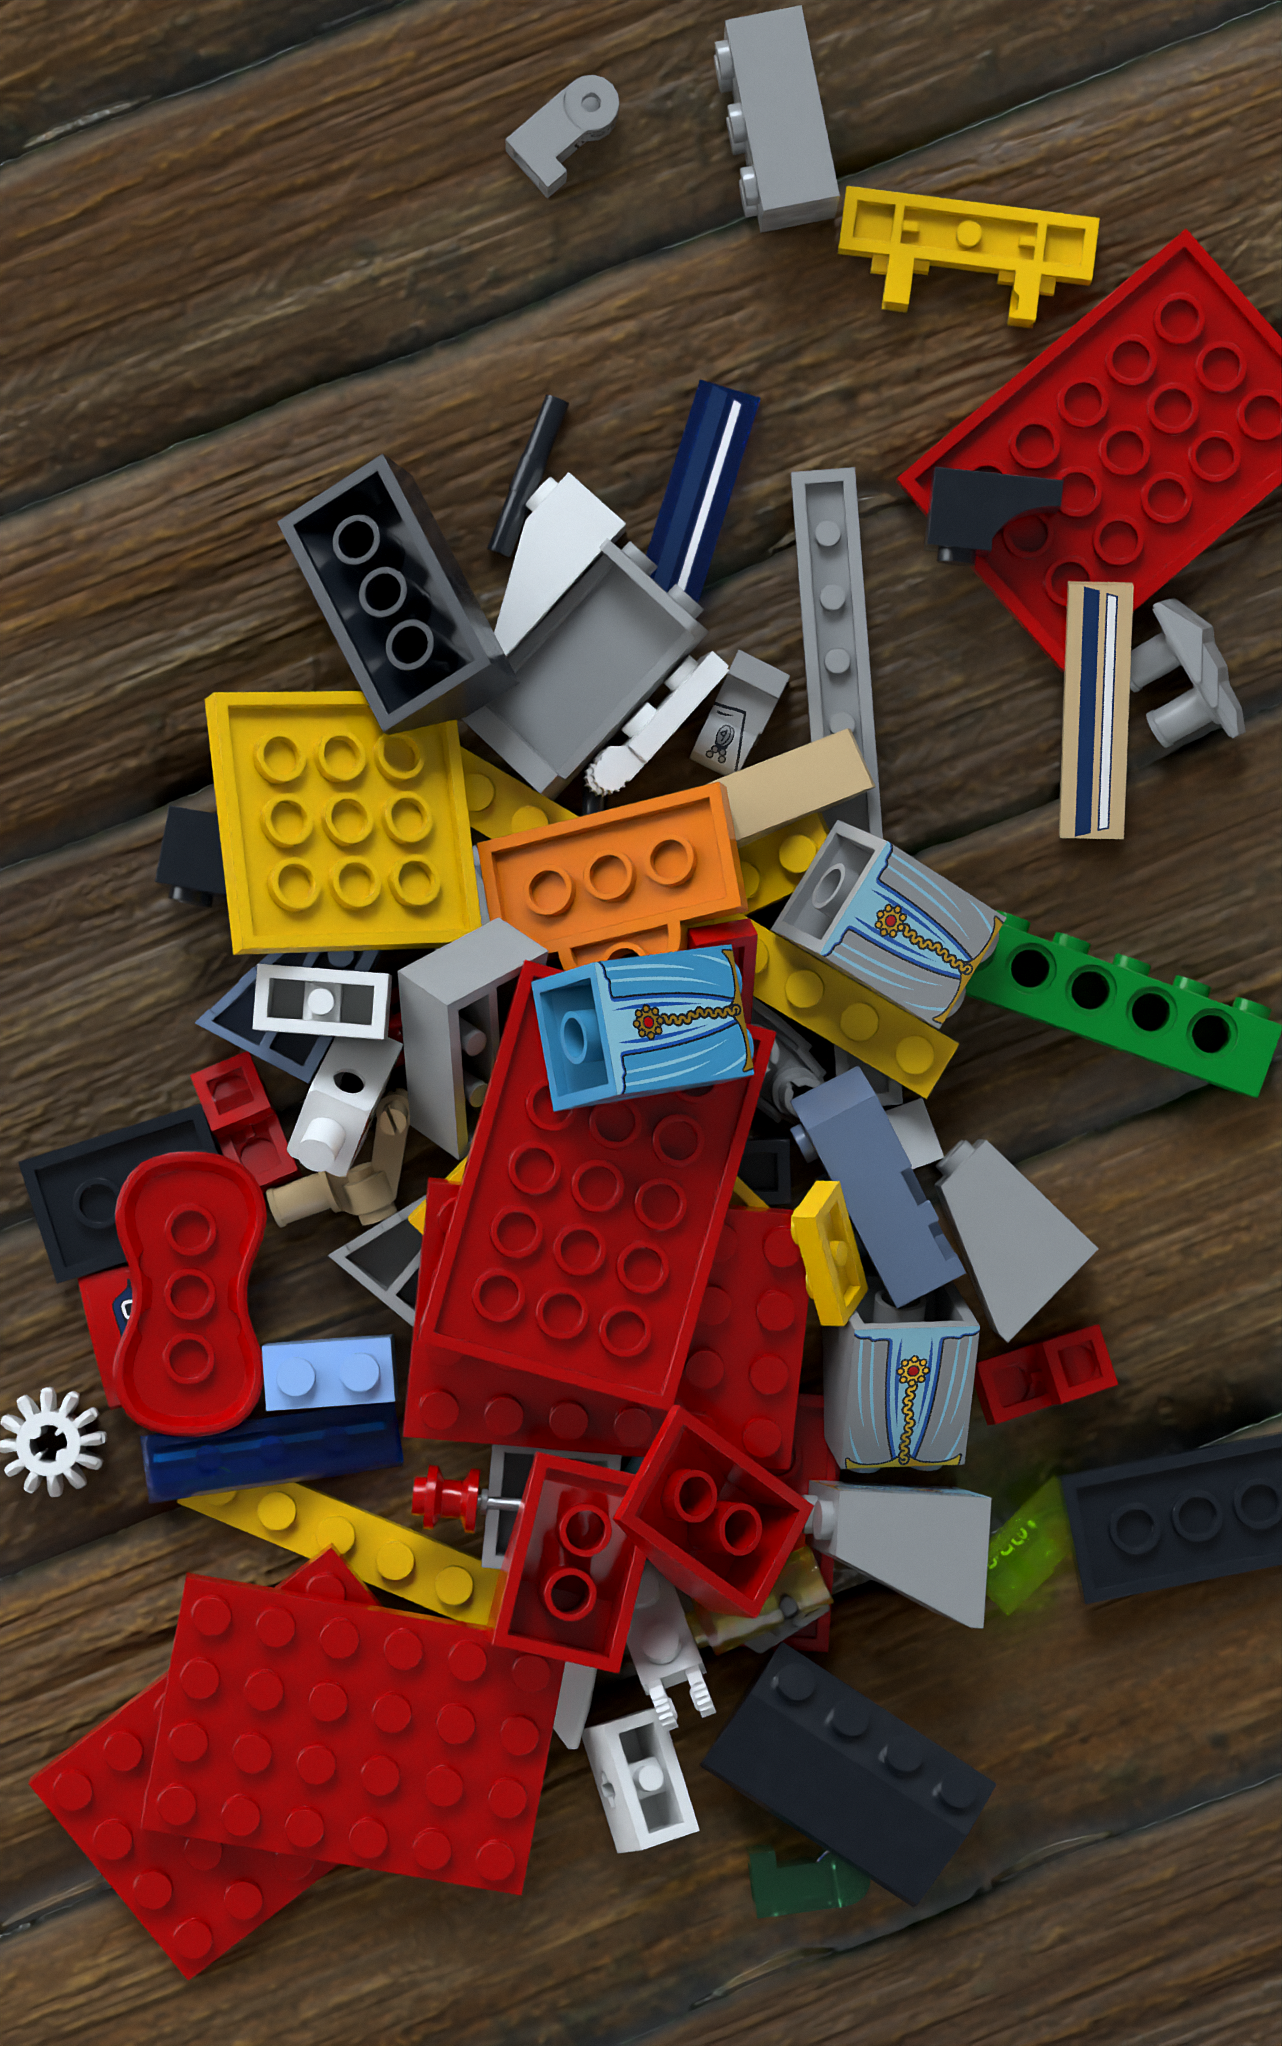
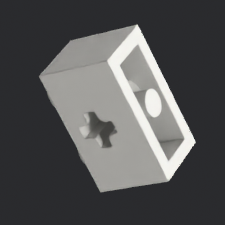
[252,964,392,1040]
[582,1708,700,1853]

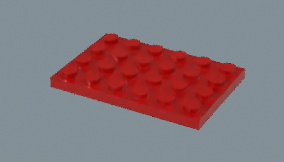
[896,229,1282,673]
[416,960,777,1411]
[403,1177,809,1470]
[28,1543,383,1981]
[140,1572,566,1896]

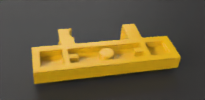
[838,186,1100,329]

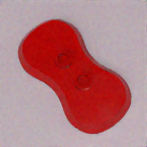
[113,1152,267,1437]

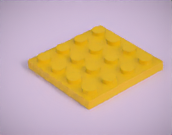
[205,691,482,955]

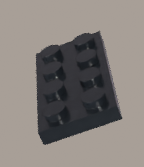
[1057,1431,1282,1604]

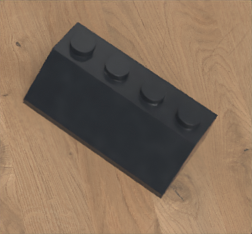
[277,453,520,735]
[699,1642,997,1908]

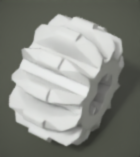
[0,1387,107,1497]

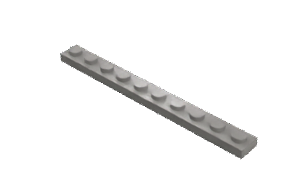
[791,467,903,1106]

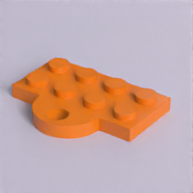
[477,782,749,971]

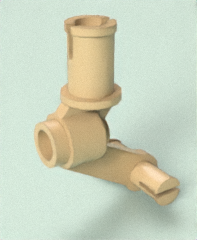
[266,1088,410,1228]

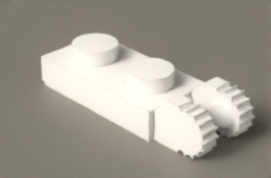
[583,651,729,797]
[626,1559,716,1732]

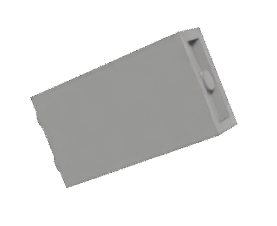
[461,538,709,801]

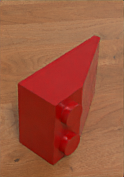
[613,1405,814,1619]
[484,1451,646,1674]

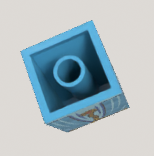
[531,944,754,1112]

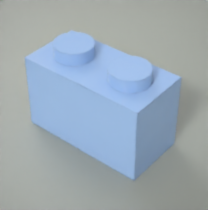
[262,1334,399,1411]

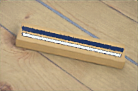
[1059,581,1134,839]

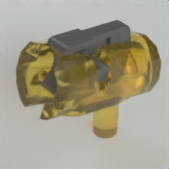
[684,1546,834,1656]

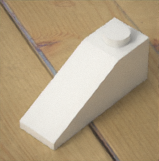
[494,472,626,659]

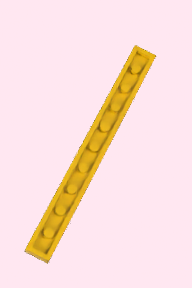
[460,746,960,1099]

